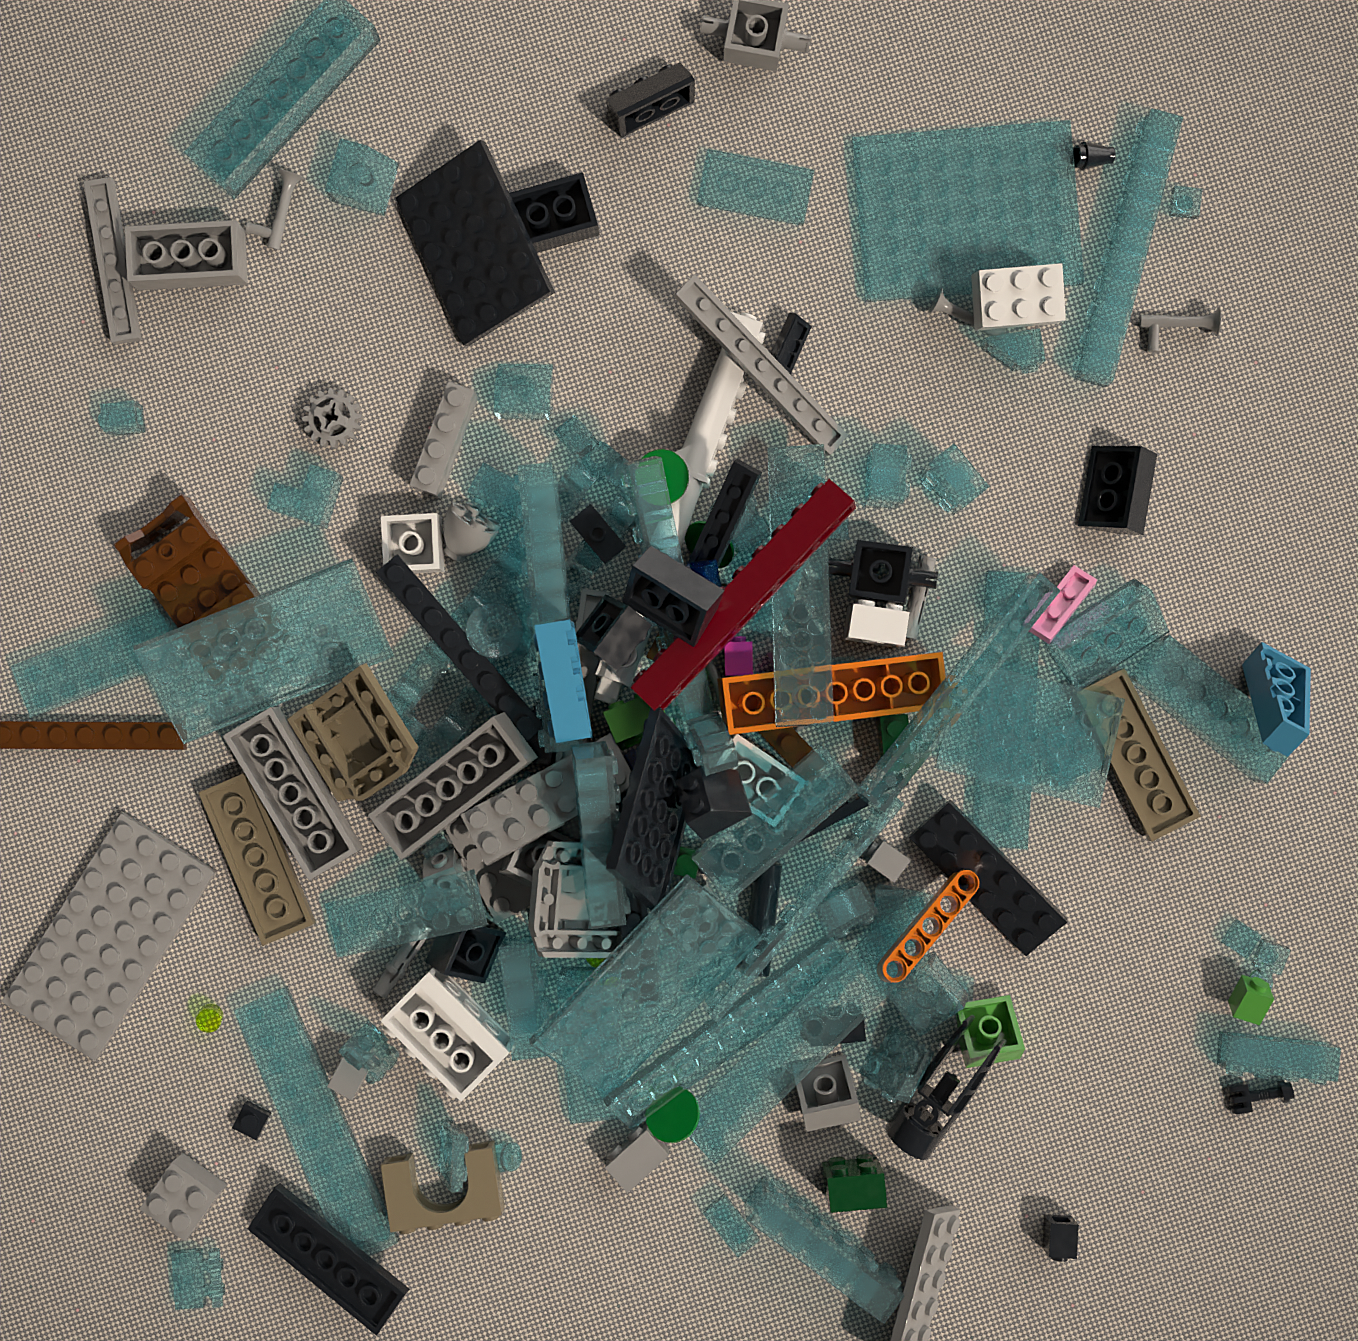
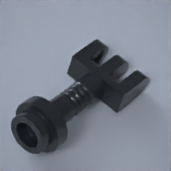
[1227,1080,1295,1114]

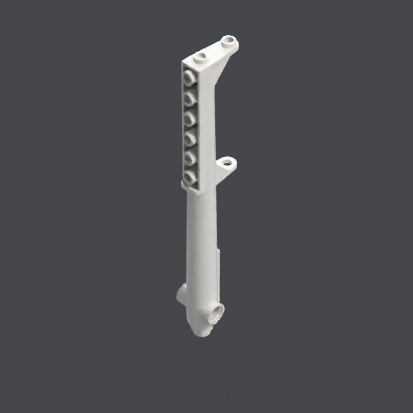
[594,311,766,704]

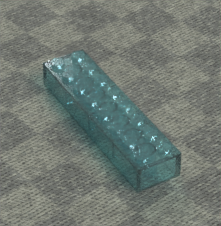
[184,0,381,200]

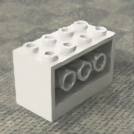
[381,968,515,1101]

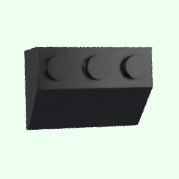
[606,63,695,138]
[1078,446,1157,535]
[622,546,724,647]

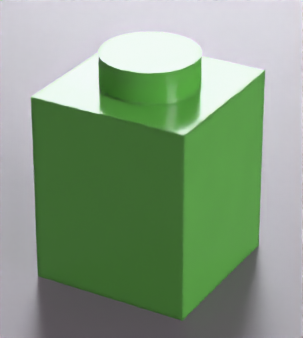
[1228,975,1274,1025]

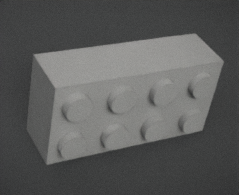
[125,220,248,291]

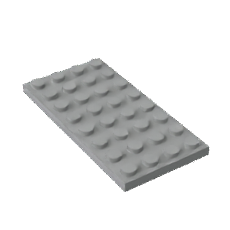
[1,813,217,1061]

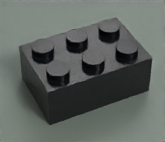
[509,172,600,253]

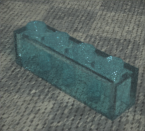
[1216,1031,1341,1085]

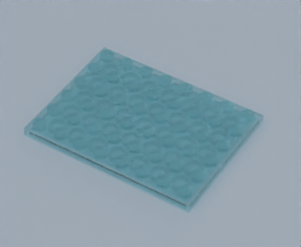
[851,120,1084,302]

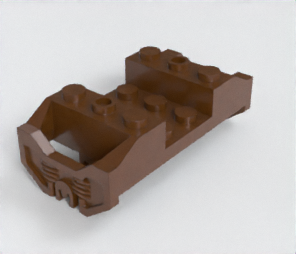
[114,494,288,680]

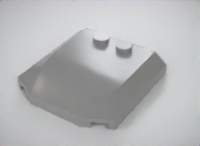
[528,841,625,958]

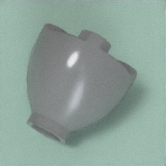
[444,502,501,562]

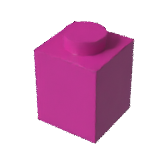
[724,636,753,676]

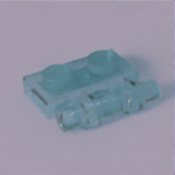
[338,1020,399,1084]
[172,1248,226,1310]

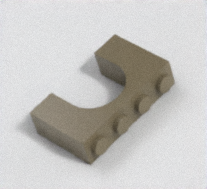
[381,1140,505,1234]

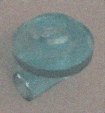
[495,1141,522,1172]

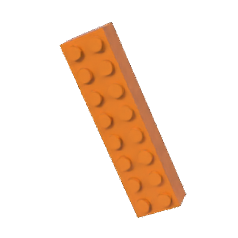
[717,652,949,735]

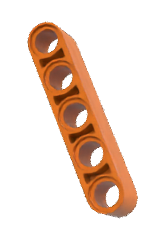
[876,870,979,983]

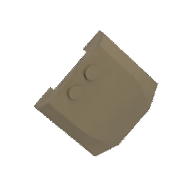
[287,663,419,801]

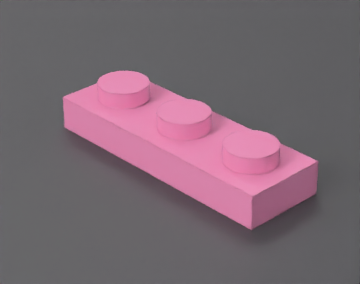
[1026,565,1097,644]

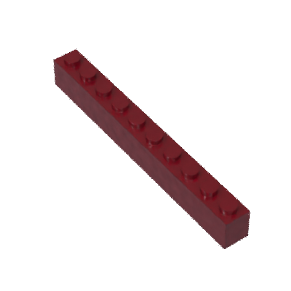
[630,478,856,711]

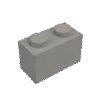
[605,1123,669,1193]

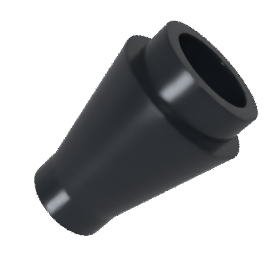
[1071,142,1116,170]

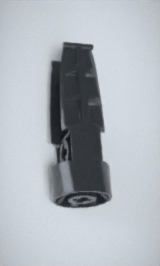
[885,1015,1006,1160]

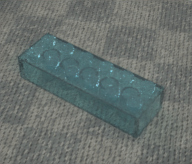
[1128,635,1290,784]
[571,741,630,929]
[691,744,860,902]
[744,1175,905,1324]

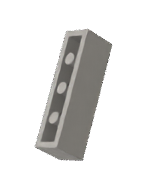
[409,381,479,499]

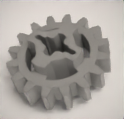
[302,388,364,449]

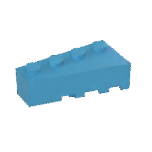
[533,619,593,743]
[1242,642,1311,757]

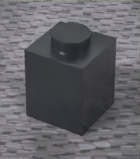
[1042,1214,1079,1262]

